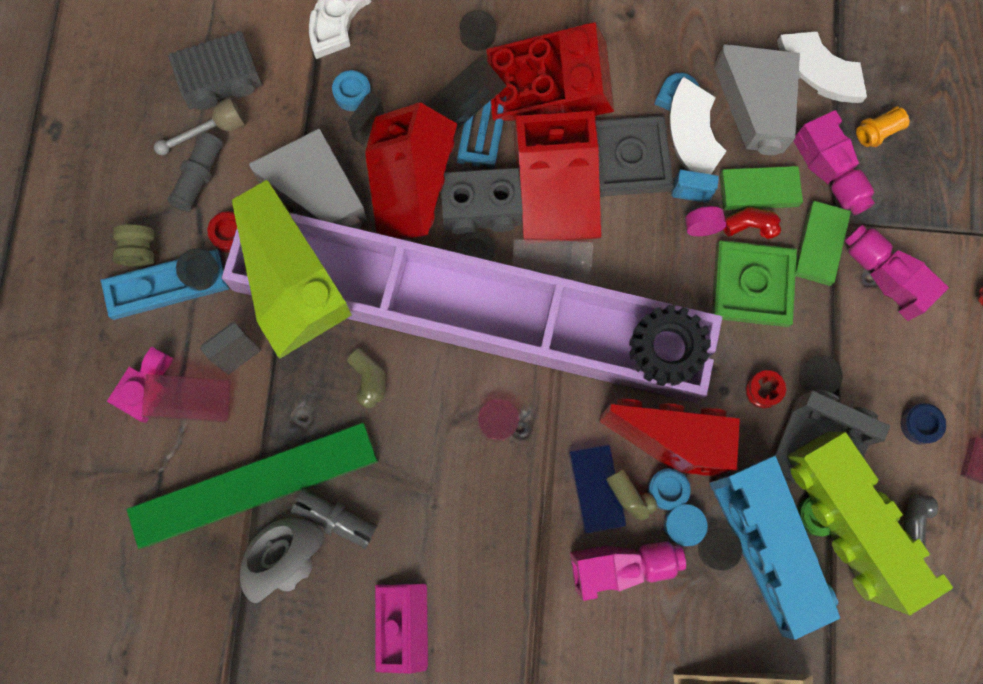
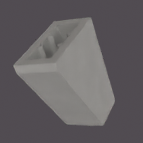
[714,44,800,155]
[249,129,367,229]

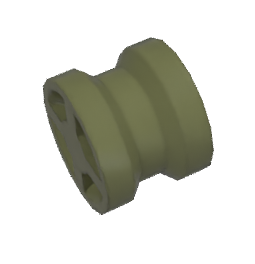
[112,224,155,267]

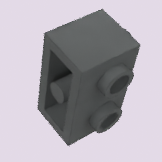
[441,168,523,235]

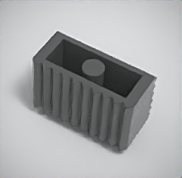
[168,31,262,110]

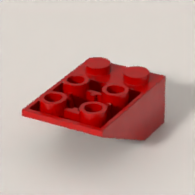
[486,22,614,121]
[365,102,457,239]
[514,111,601,244]
[600,399,740,477]

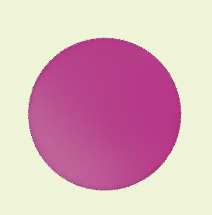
[685,206,726,237]

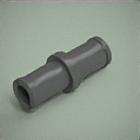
[167,132,223,212]
[291,488,378,550]

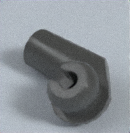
[903,494,938,547]

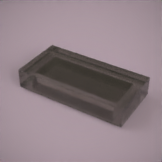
[425,55,507,130]

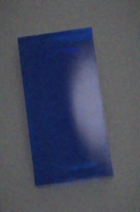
[568,445,626,534]

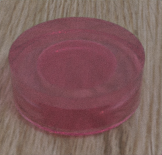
[478,399,519,441]

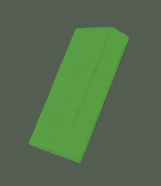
[720,166,803,210]
[796,201,851,286]

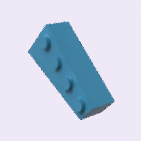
[709,456,840,640]

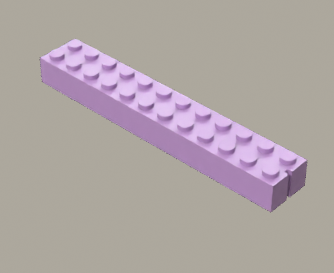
[222,213,723,403]

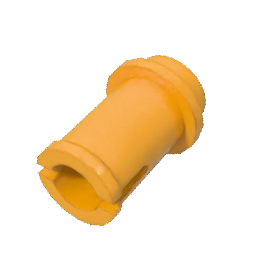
[856,106,909,147]

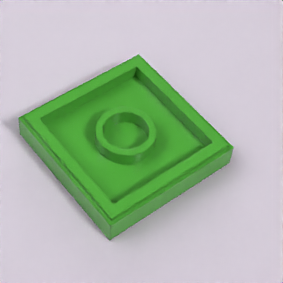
[712,240,797,327]

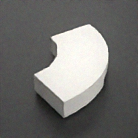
[309,0,371,59]
[777,32,867,103]
[669,77,726,174]

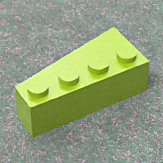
[787,432,953,615]

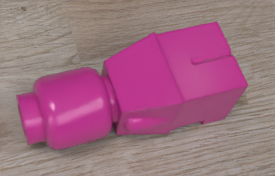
[793,110,875,216]
[845,225,949,321]
[570,541,686,601]

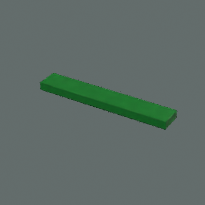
[126,423,378,549]

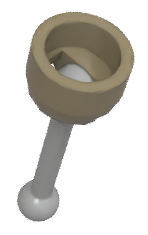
[154,97,246,155]

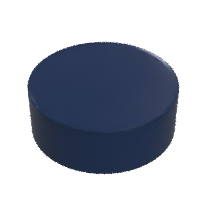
[900,403,946,445]

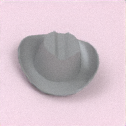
[240,518,324,603]

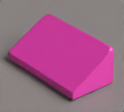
[375,584,428,674]

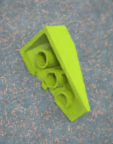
[232,180,352,359]

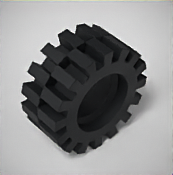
[629,305,711,386]

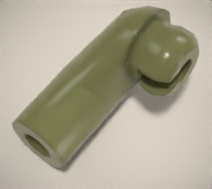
[347,347,386,408]
[606,469,657,521]

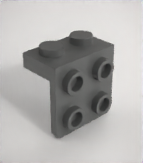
[773,389,890,485]

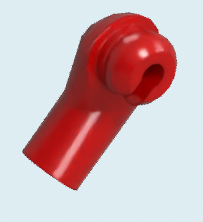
[723,207,781,239]

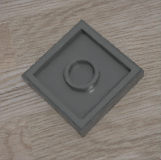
[595,115,674,197]

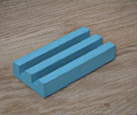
[457,88,506,169]

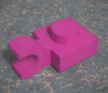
[107,347,174,423]

